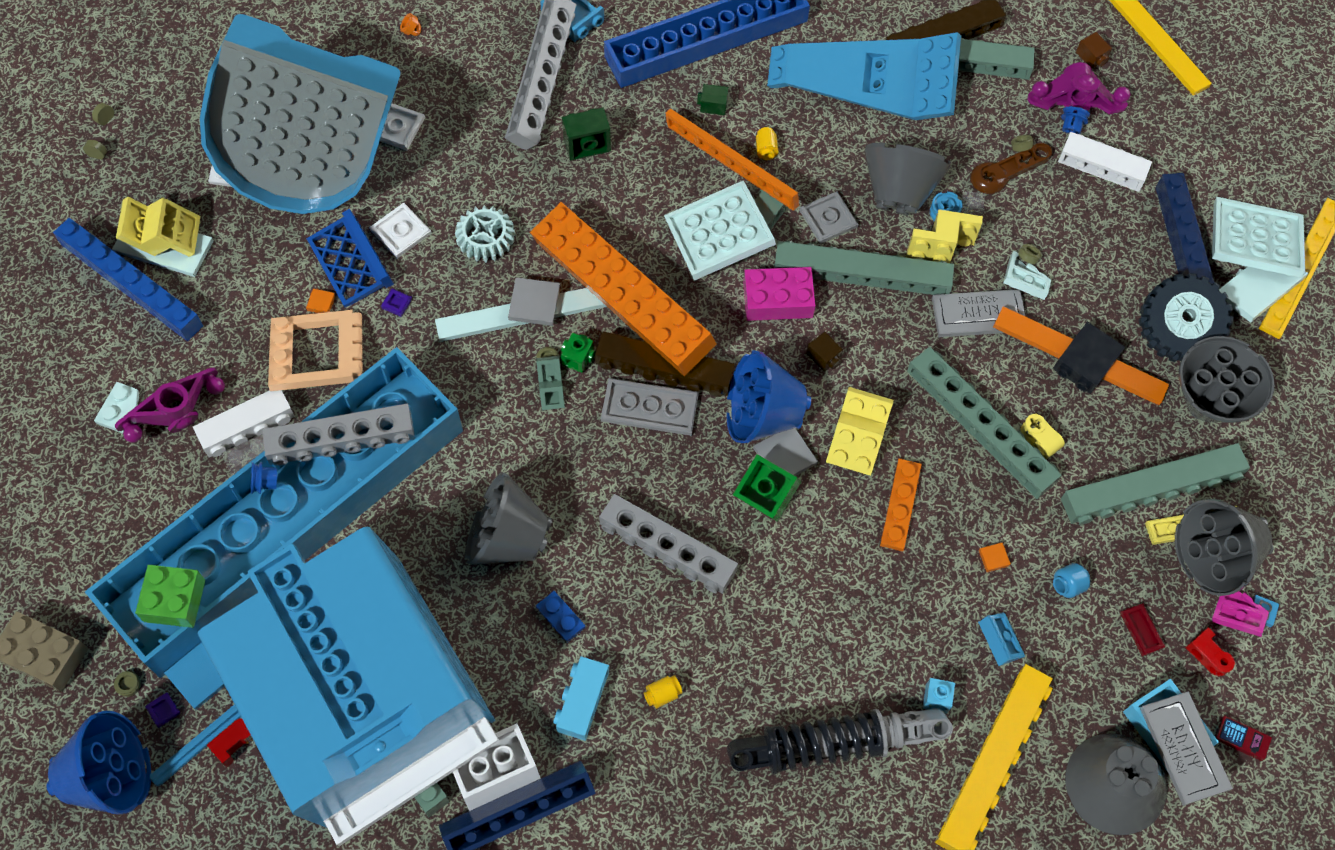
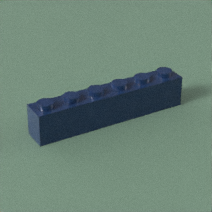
[1155,173,1214,284]
[438,761,596,850]

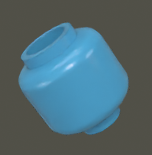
[1053,563,1090,598]

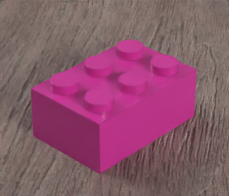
[743,267,815,321]

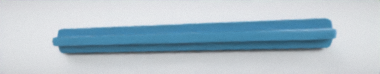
[150,704,241,786]

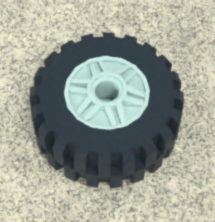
[1139,273,1233,362]

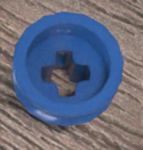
[1061,106,1090,134]
[251,462,277,494]

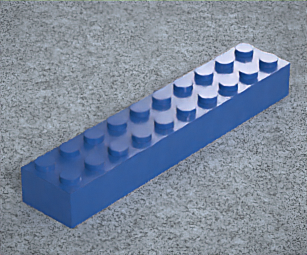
[604,0,810,88]

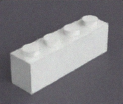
[1058,132,1152,192]
[193,390,295,457]

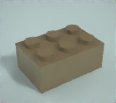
[0,611,89,692]

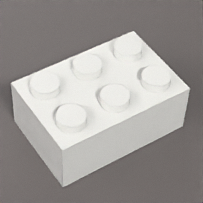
[453,724,541,811]

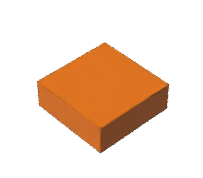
[306,289,335,313]
[979,543,1011,572]

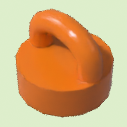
[400,13,421,36]

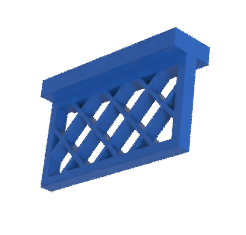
[306,208,394,308]

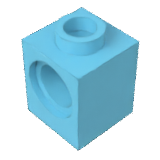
[922,678,955,713]

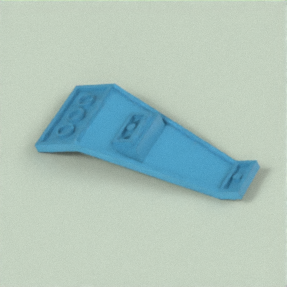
[767,32,961,120]

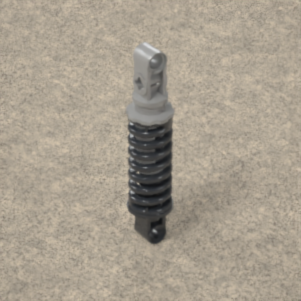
[727,708,953,775]

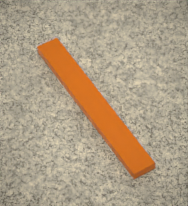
[666,108,799,210]
[993,306,1169,405]

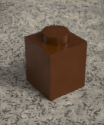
[1076,32,1112,69]

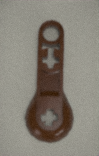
[970,143,1052,194]

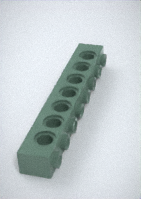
[907,347,1061,500]

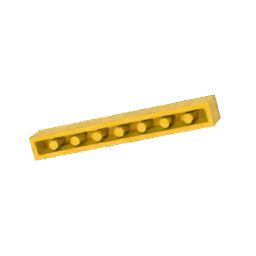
[935,664,1053,850]

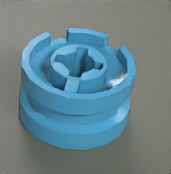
[930,191,962,221]

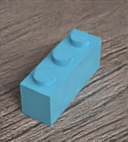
[554,656,609,741]

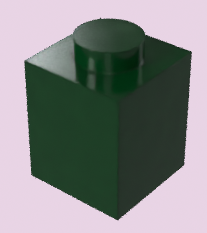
[697,84,729,115]

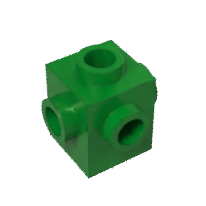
[561,333,596,373]

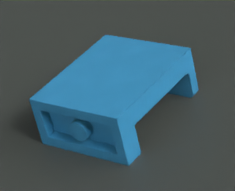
[540,0,604,42]

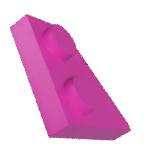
[1212,592,1269,637]

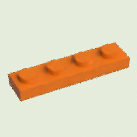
[880,459,921,551]

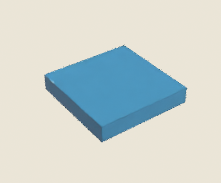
[164,642,225,710]

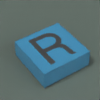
[1253,595,1279,627]

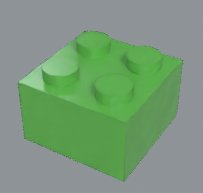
[135,565,205,628]

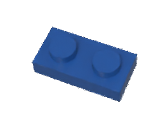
[536,591,586,643]

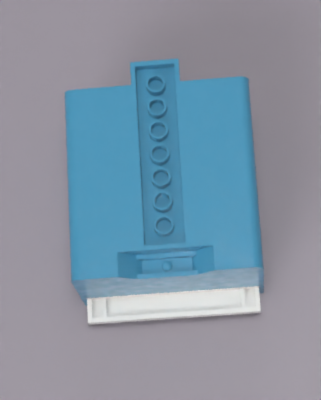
[197,526,500,846]

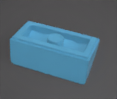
[978,613,1025,666]

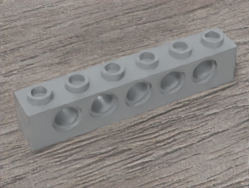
[262,403,415,466]
[599,494,738,594]

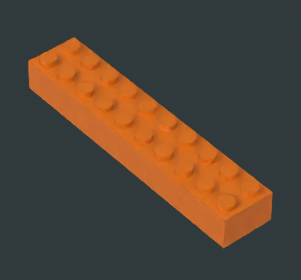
[530,202,717,376]

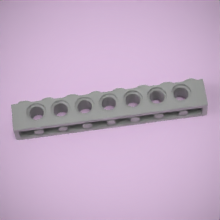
[505,0,576,150]

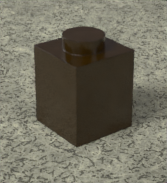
[806,331,843,372]

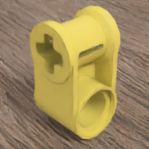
[1020,414,1065,460]

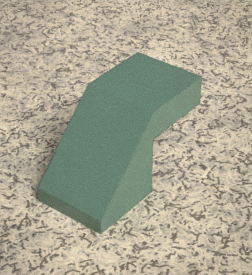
[536,356,565,410]

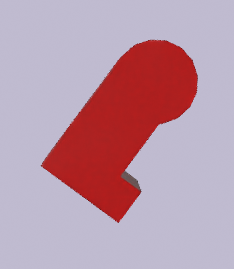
[1185,627,1235,677]
[207,718,253,768]

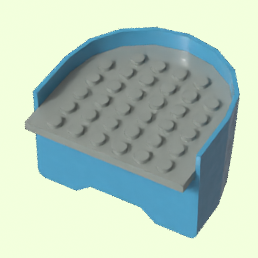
[200,14,400,214]

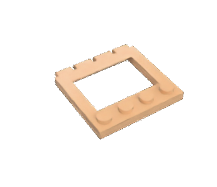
[268,310,363,391]

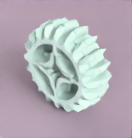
[455,205,515,262]

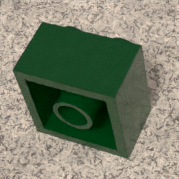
[562,107,611,161]

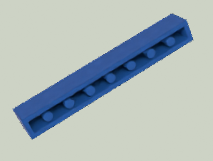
[53,218,203,342]

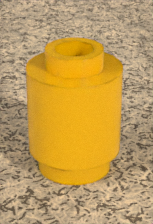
[756,127,778,160]
[644,675,683,709]

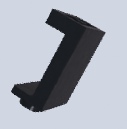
[1053,321,1125,394]

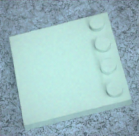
[664,180,776,280]
[1212,197,1305,278]

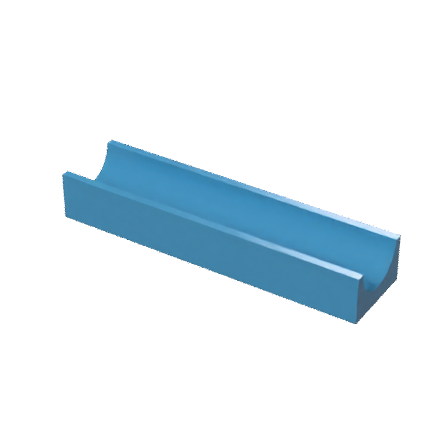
[85,347,463,679]

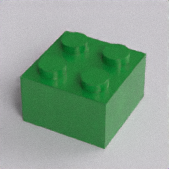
[733,454,802,522]

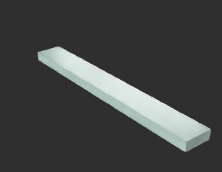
[435,288,607,342]

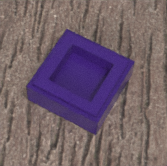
[381,289,412,317]
[145,692,181,728]

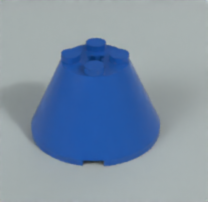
[727,350,811,443]
[46,711,151,814]

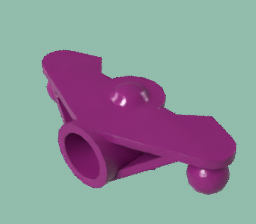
[1027,62,1130,114]
[115,367,225,443]

